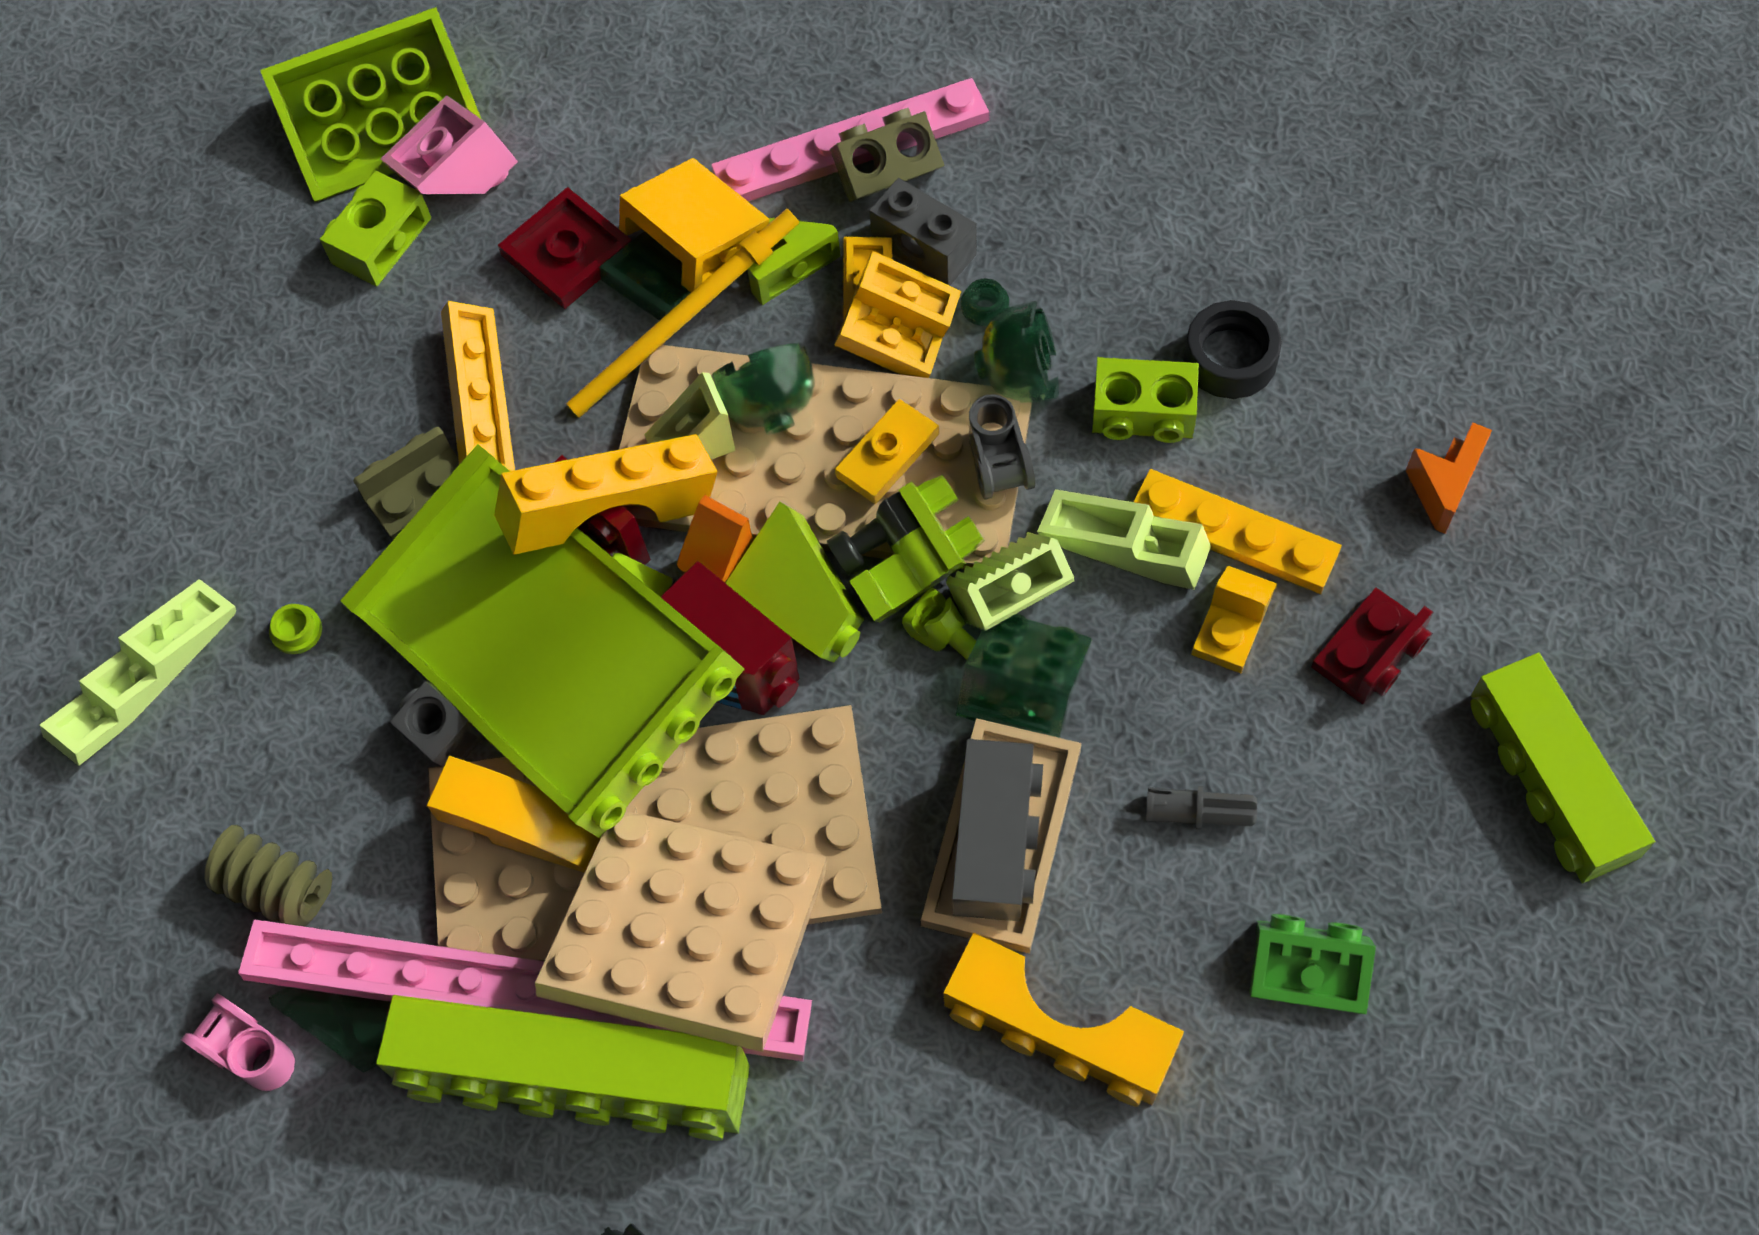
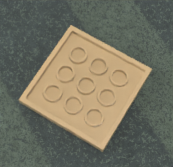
[535,811,827,1052]

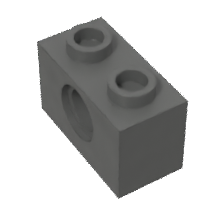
[869,178,977,286]

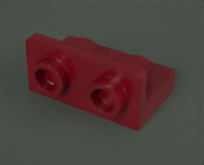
[1311,587,1434,705]

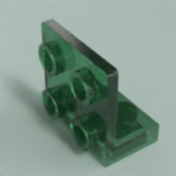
[955,613,1092,738]

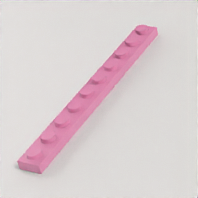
[238,919,812,1062]

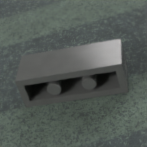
[952,739,1043,921]

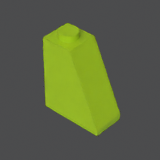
[726,501,864,663]

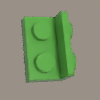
[1250,914,1376,1015]

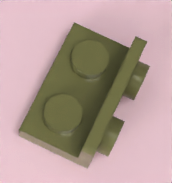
[353,427,459,540]

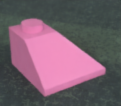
[381,96,518,194]

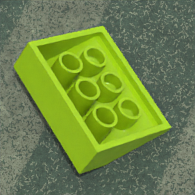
[260,7,481,202]

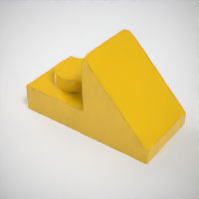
[1191,566,1277,674]

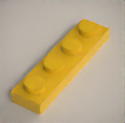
[441,301,515,471]
[1134,469,1342,594]

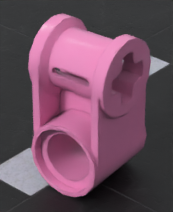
[181,993,295,1091]

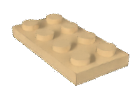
[921,718,1081,954]

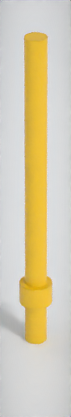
[566,208,799,418]

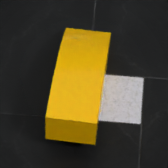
[427,756,601,873]

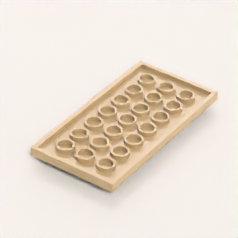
[619,345,1033,570]
[429,705,882,961]

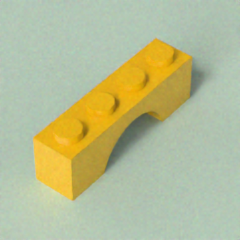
[494,434,718,555]
[944,932,1184,1107]

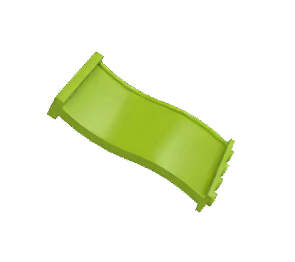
[340,444,744,838]

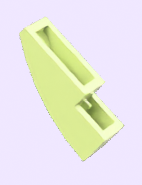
[1037,489,1211,590]

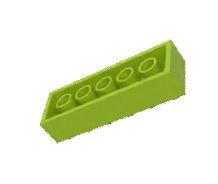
[376,995,750,1141]

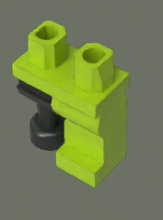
[826,475,985,623]

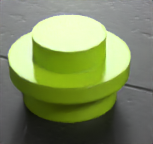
[269,604,322,654]

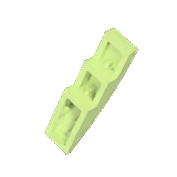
[40,579,236,766]

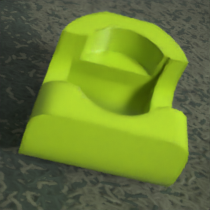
[902,587,982,661]

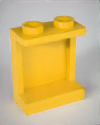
[619,158,769,292]

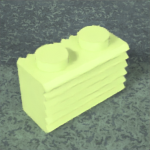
[946,532,1074,631]

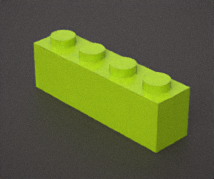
[1471,652,1656,884]

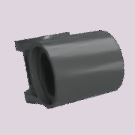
[969,394,1035,500]

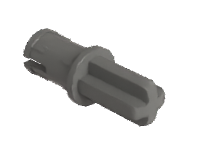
[1146,786,1257,829]

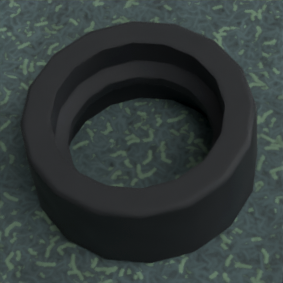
[1183,300,1282,399]

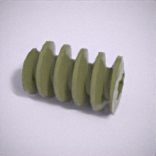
[205,824,333,927]

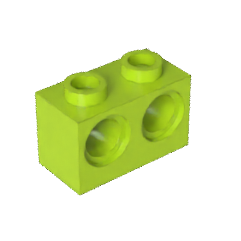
[1092,357,1199,443]

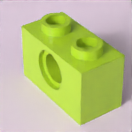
[320,170,432,287]

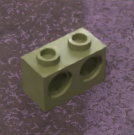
[830,108,945,202]

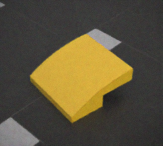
[835,251,961,378]

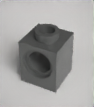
[390,681,484,767]

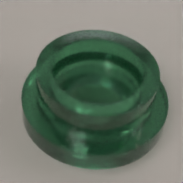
[961,278,1009,326]

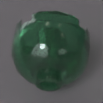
[974,301,1059,403]
[711,343,815,435]

